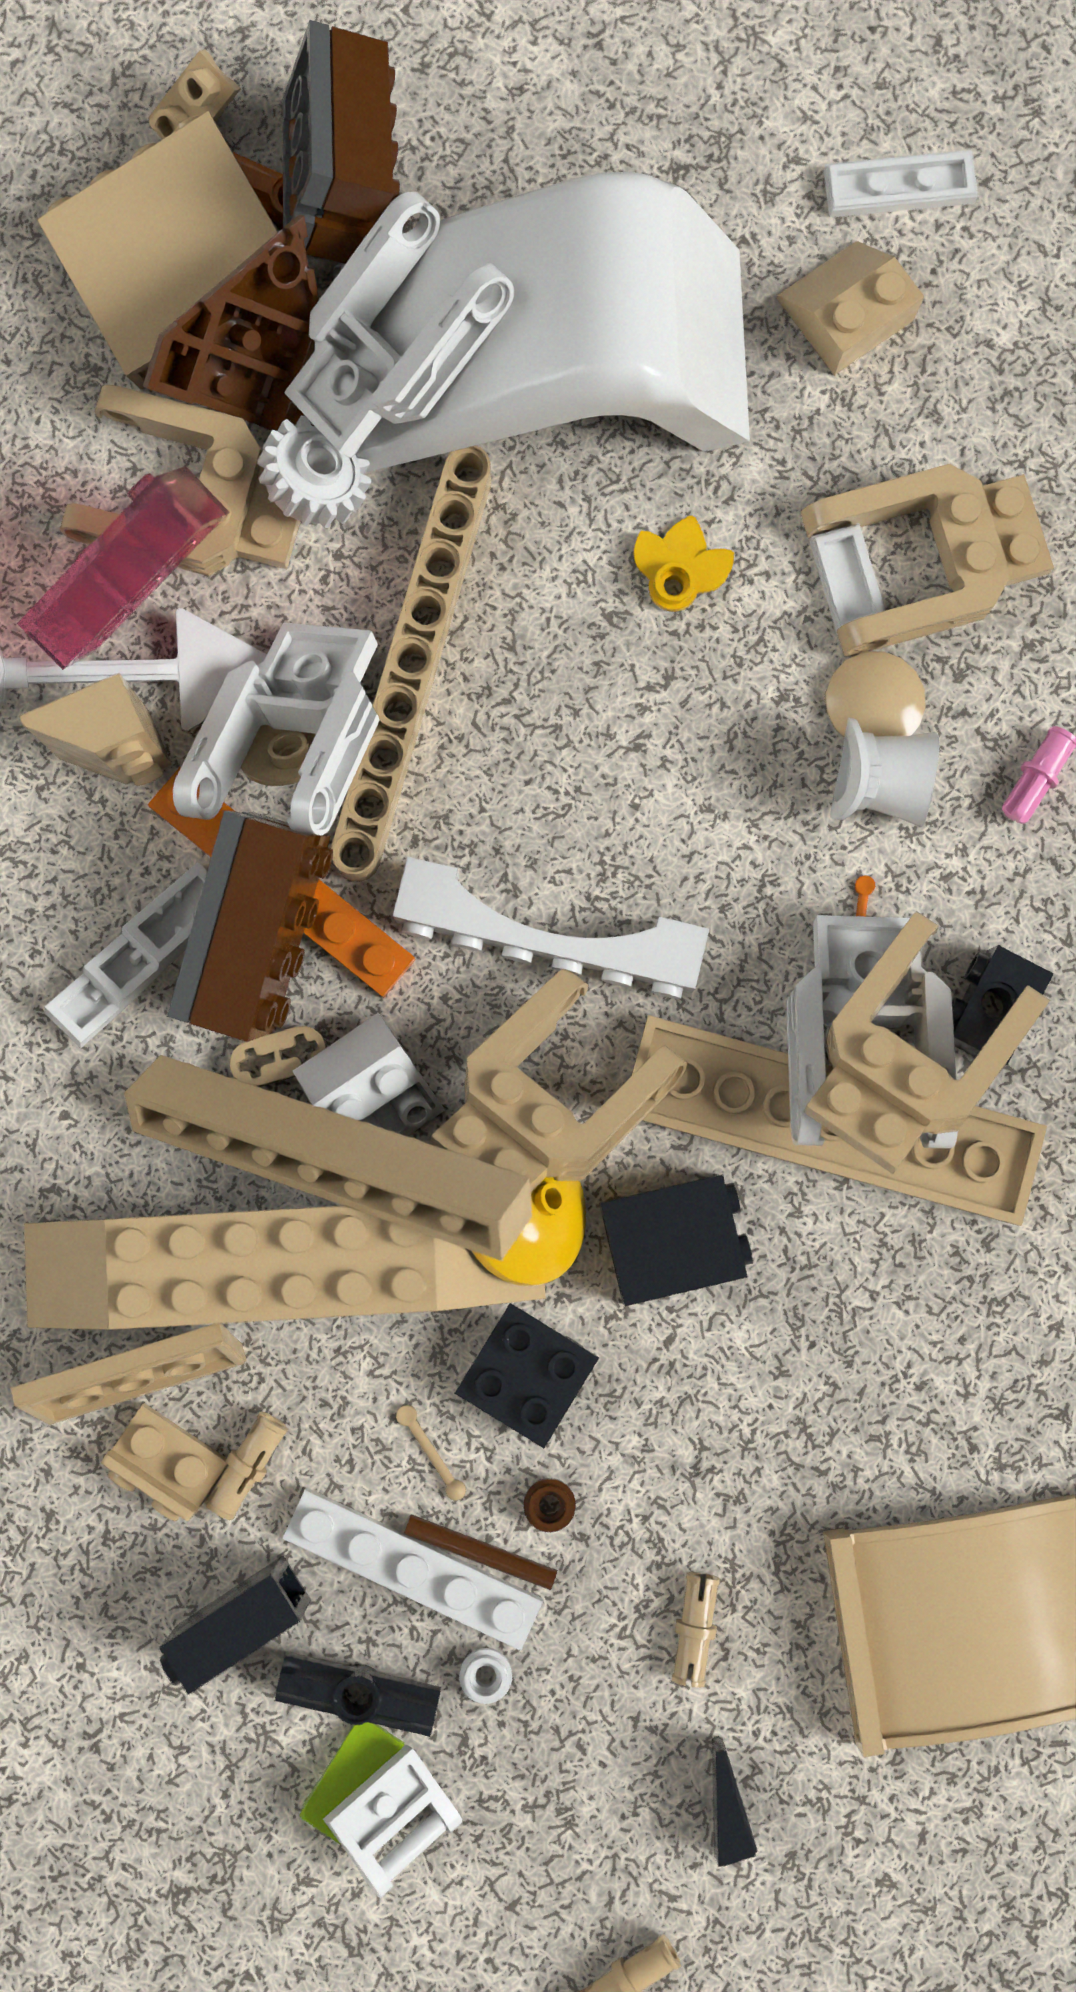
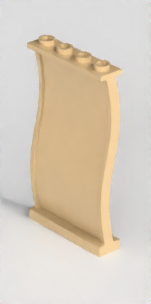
[823,1494,1076,1757]

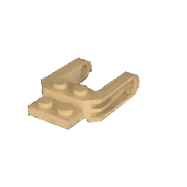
[59,385,301,576]
[800,463,1054,657]
[804,911,1050,1174]
[431,969,687,1191]

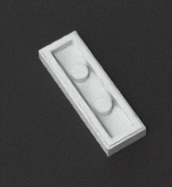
[824,150,978,218]

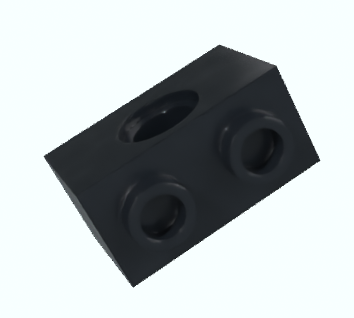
[952,945,1054,1066]

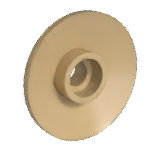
[241,725,316,786]

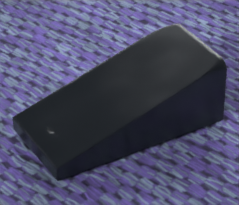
[712,1736,758,1867]

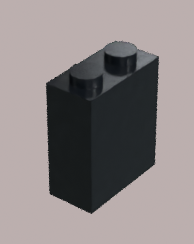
[599,1174,753,1306]
[159,1555,311,1695]

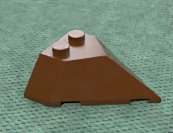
[143,214,319,431]

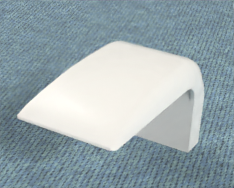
[333,172,750,473]

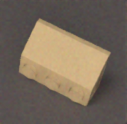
[19,673,172,786]

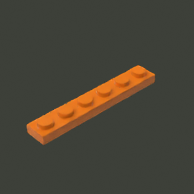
[147,767,416,998]

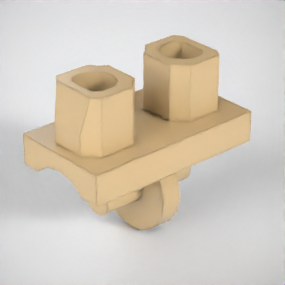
[148,49,241,140]

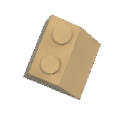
[776,241,924,375]

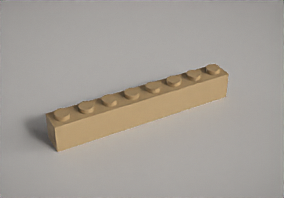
[124,1055,532,1261]

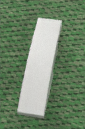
[45,862,207,1048]

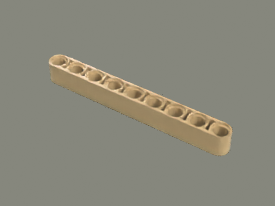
[331,445,491,882]

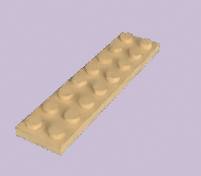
[631,1015,1047,1226]

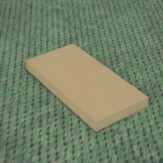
[11,1323,247,1425]

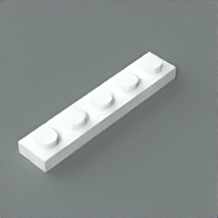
[282,1488,543,1651]

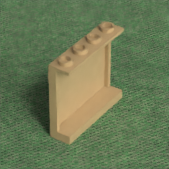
[37,111,278,389]

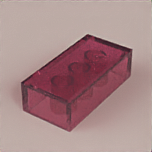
[17,466,230,670]

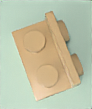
[100,1403,228,1521]

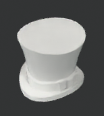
[830,718,940,827]

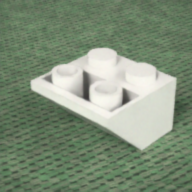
[293,1013,445,1136]

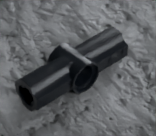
[275,1651,441,1737]

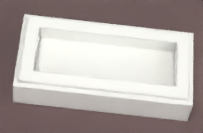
[809,524,885,633]

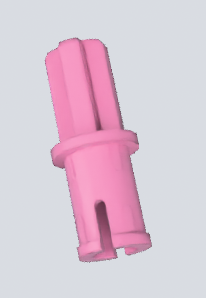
[1002,726,1076,824]

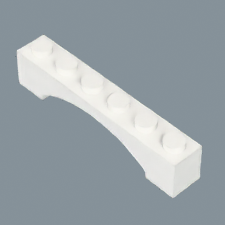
[393,856,709,999]

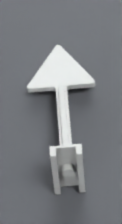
[0,608,267,731]

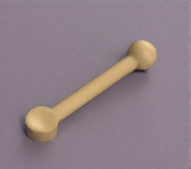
[396,1405,466,1501]

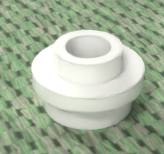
[459,1648,512,1704]

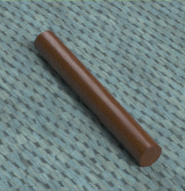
[404,1514,558,1590]

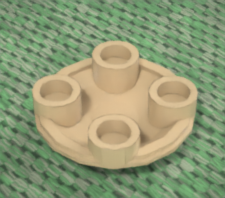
[824,651,926,738]

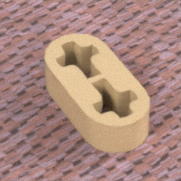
[230,1026,327,1087]

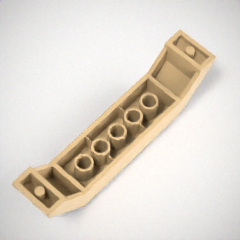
[24,1206,546,1330]

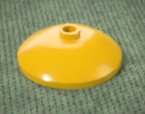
[472,1177,586,1286]

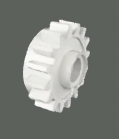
[257,415,372,528]

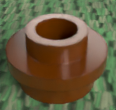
[523,1478,576,1532]

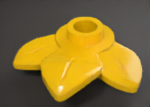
[633,515,734,612]

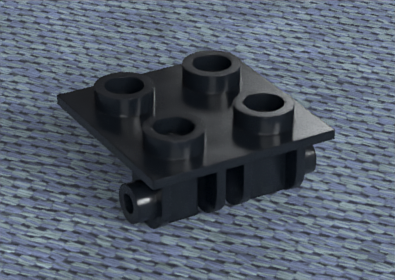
[454,1303,599,1448]

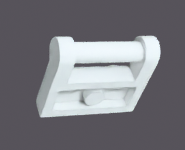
[323,1745,463,1898]

